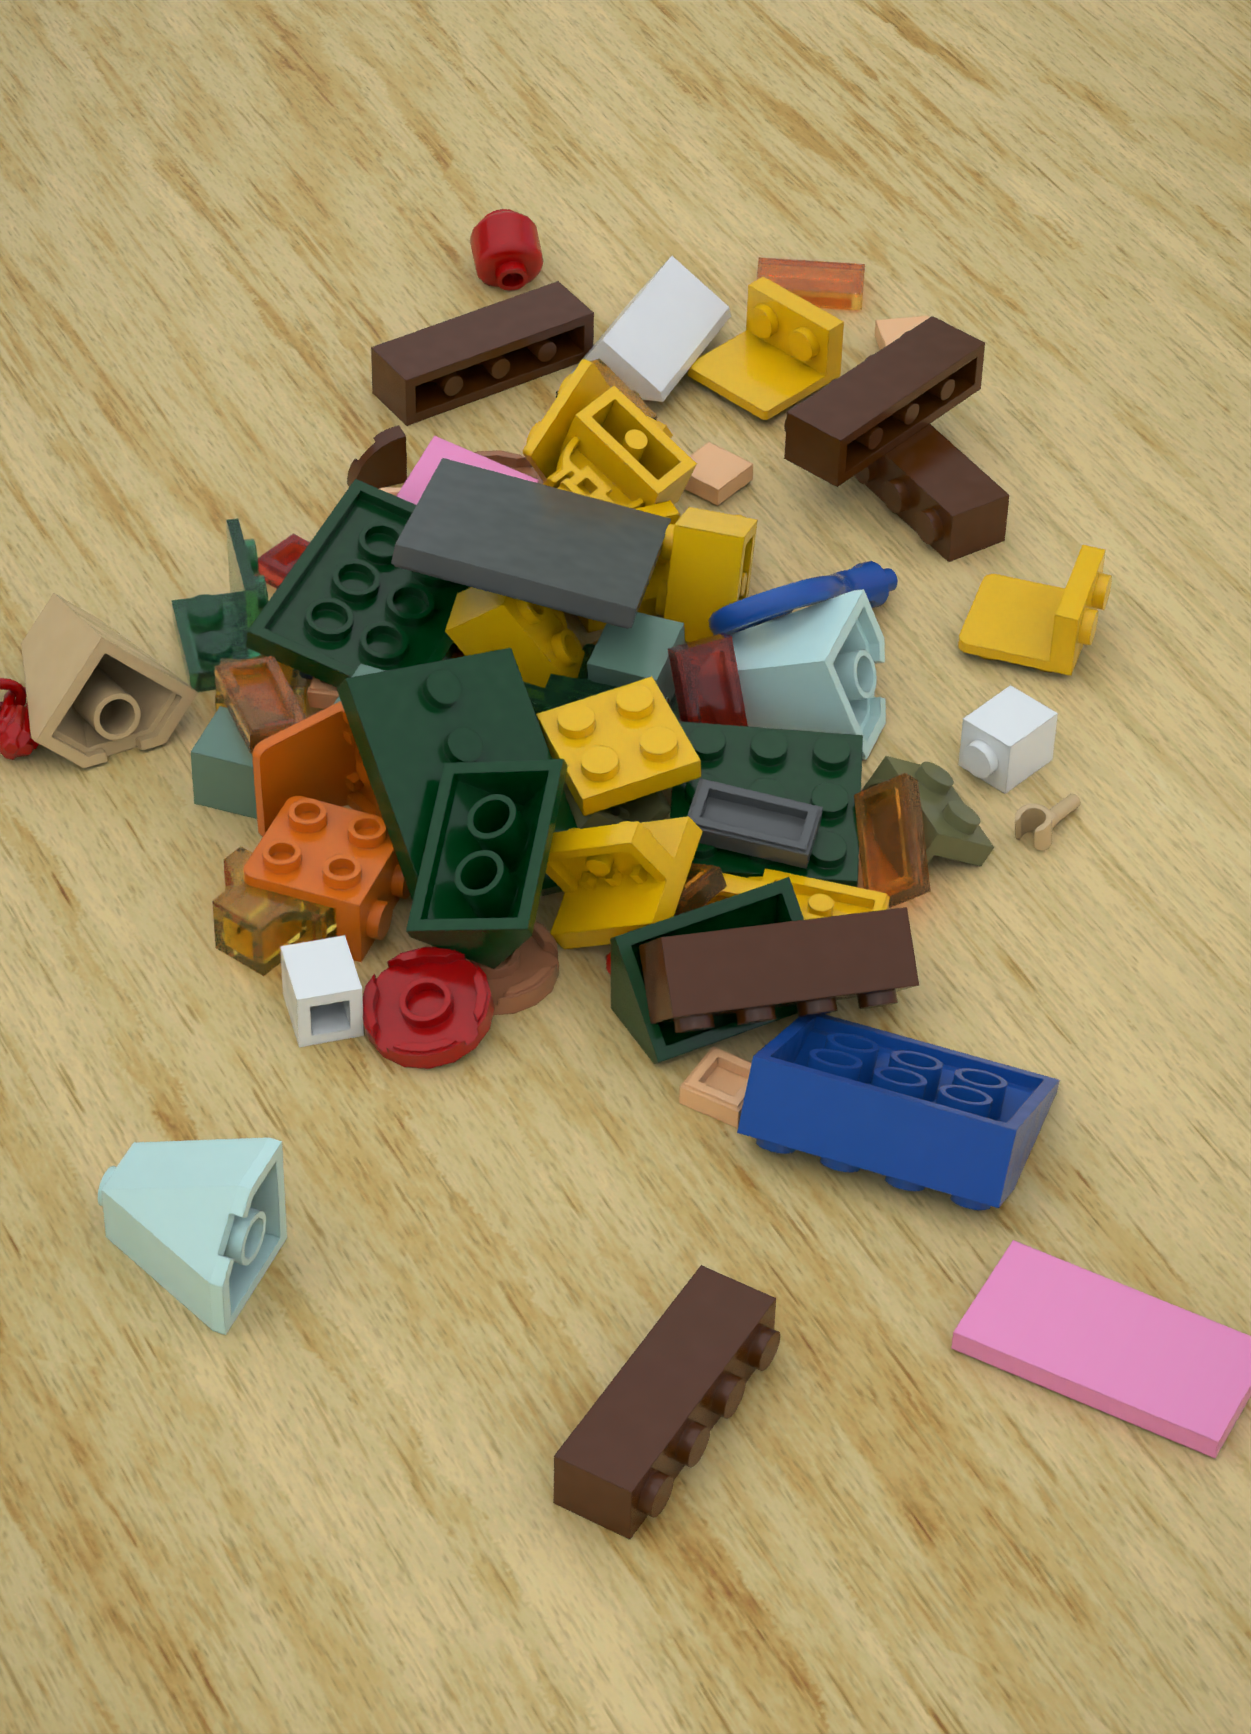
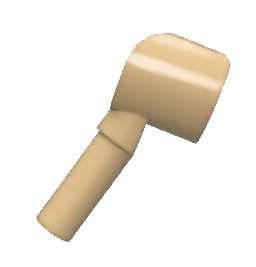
[1015,794,1081,851]

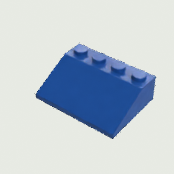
[737,1014,1060,1210]

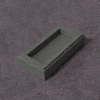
[687,778,823,869]

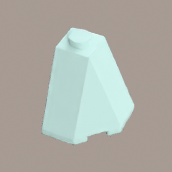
[695,589,886,760]
[98,1137,287,1335]

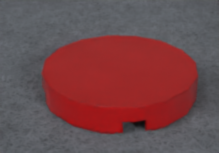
[363,946,495,1069]

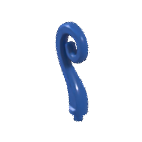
[708,561,898,637]

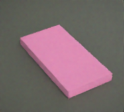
[951,1240,1251,1458]

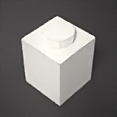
[958,685,1058,794]
[280,935,364,1047]

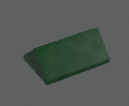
[406,759,568,969]
[610,877,804,1064]

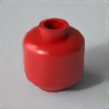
[470,209,544,291]

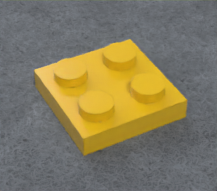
[536,676,701,816]

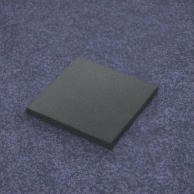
[391,458,671,629]

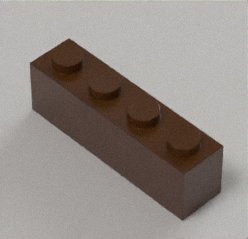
[371,281,594,426]
[784,316,985,487]
[854,424,1009,562]
[639,907,919,1033]
[553,1265,780,1539]

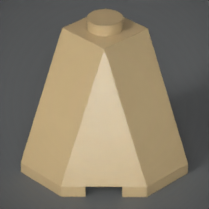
[21,593,198,769]

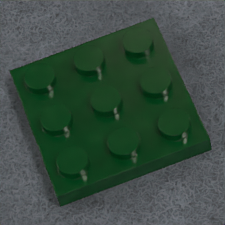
[670,721,863,887]

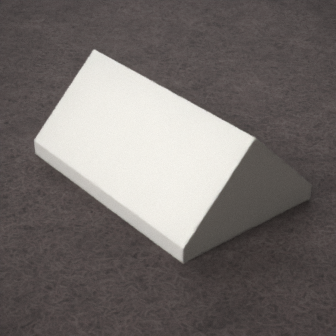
[570,256,731,402]

